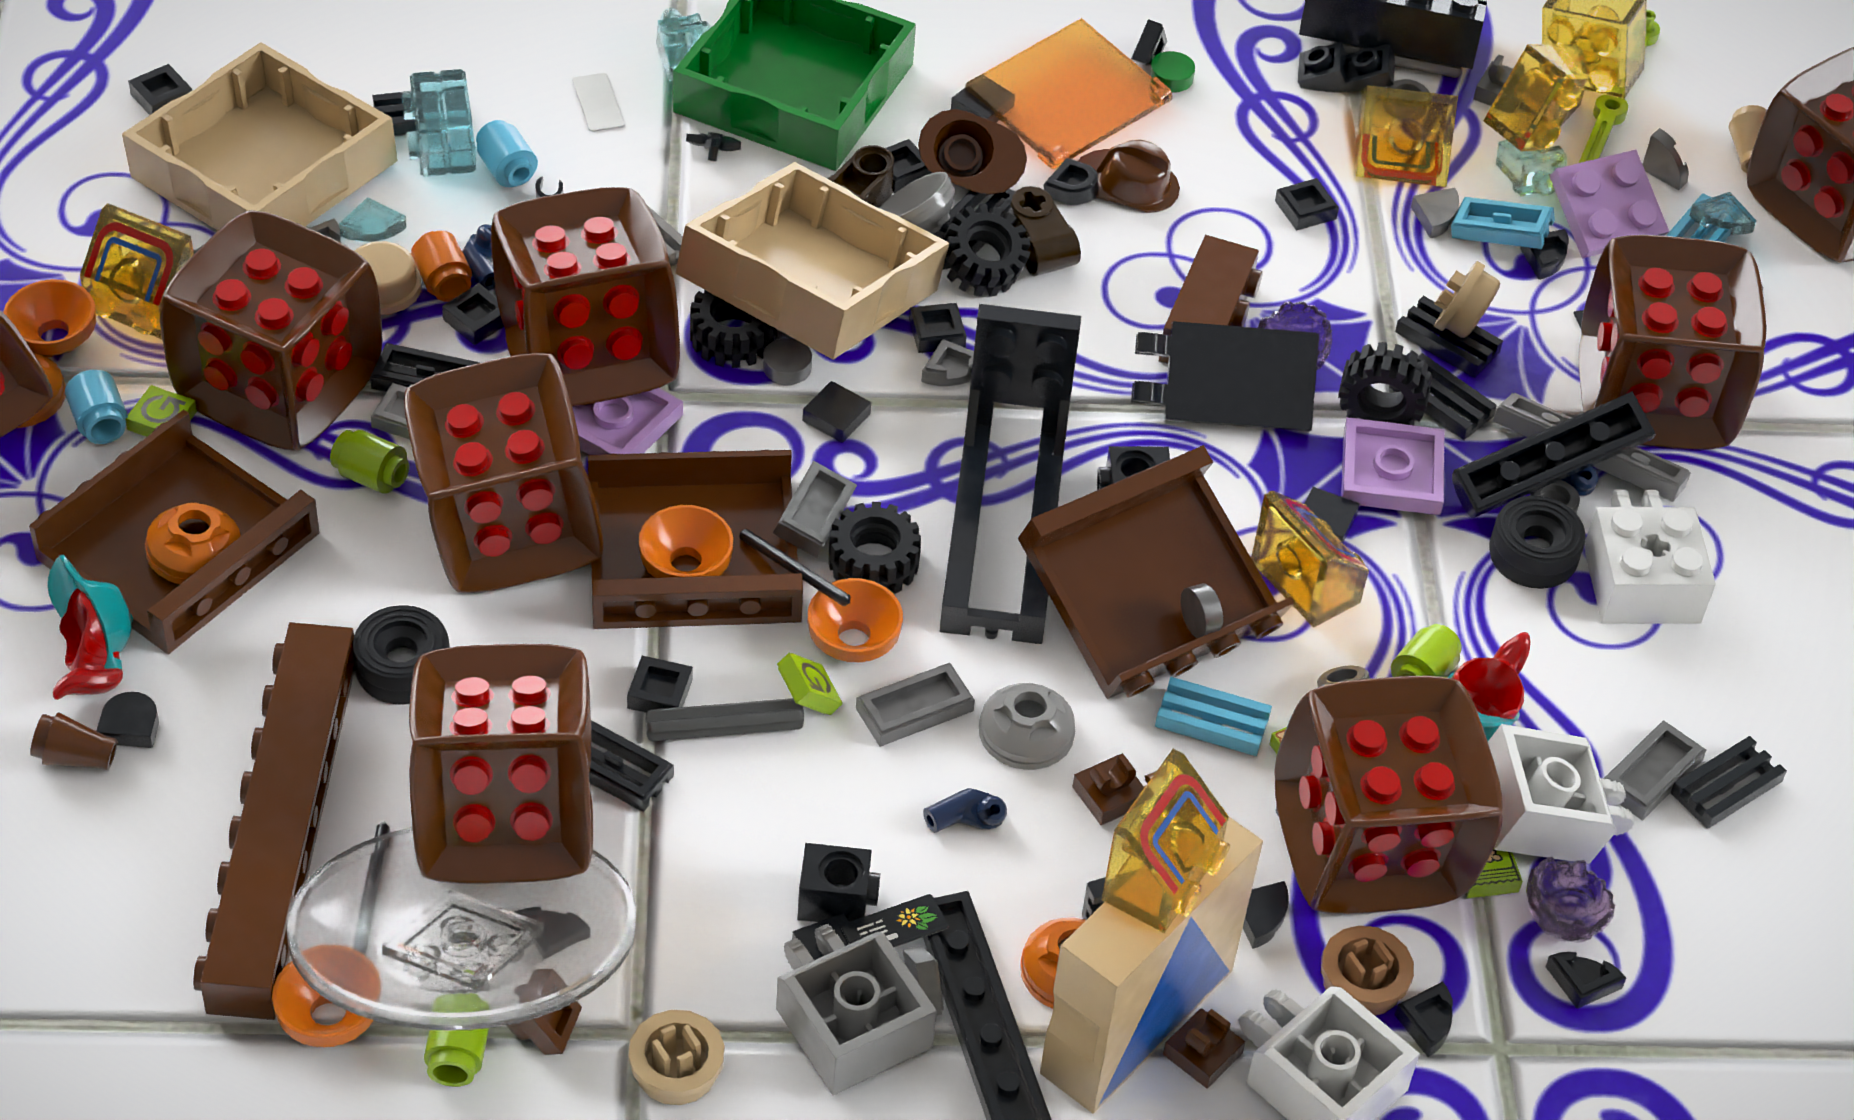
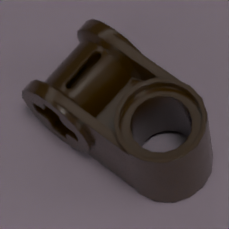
[827,145,894,208]
[1011,186,1081,277]

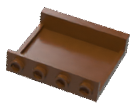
[29,409,320,655]
[1017,445,1294,699]
[588,450,803,629]

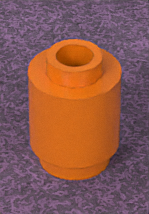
[411,230,472,302]

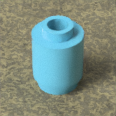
[476,120,538,187]
[65,370,128,444]

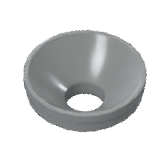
[879,172,955,234]
[979,683,1076,770]

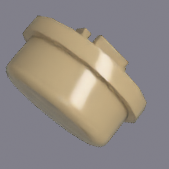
[354,241,422,315]
[1434,261,1501,338]
[628,1009,725,1105]

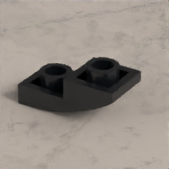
[1297,42,1395,92]

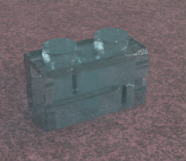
[401,69,476,177]

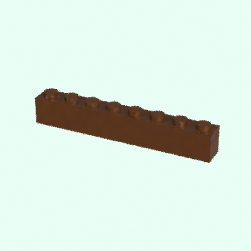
[193,622,355,1020]

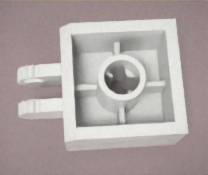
[1585,490,1716,624]
[1488,724,1634,864]
[1238,986,1420,1120]

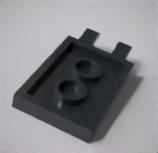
[1131,321,1319,432]

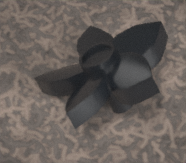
[686,132,741,161]

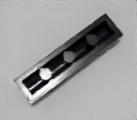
[1452,391,1656,518]

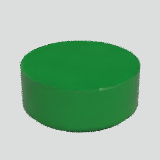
[1150,51,1195,93]

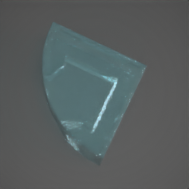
[1689,192,1757,235]
[338,197,407,242]

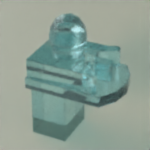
[656,8,712,82]
[1496,137,1567,197]

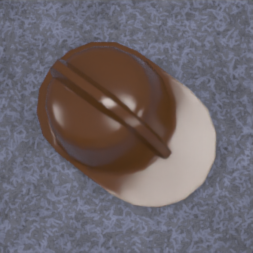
[918,109,1027,195]
[1078,139,1180,212]

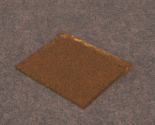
[965,18,1173,169]

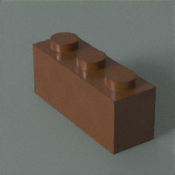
[1158,234,1263,364]

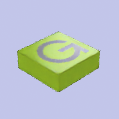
[125,385,197,437]
[777,652,843,715]

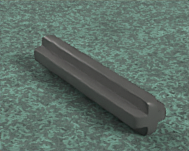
[645,698,804,741]

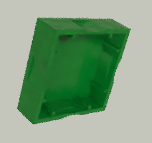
[673,0,916,171]

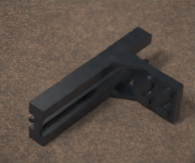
[939,304,1081,644]

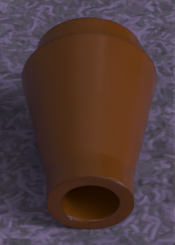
[30,712,118,771]

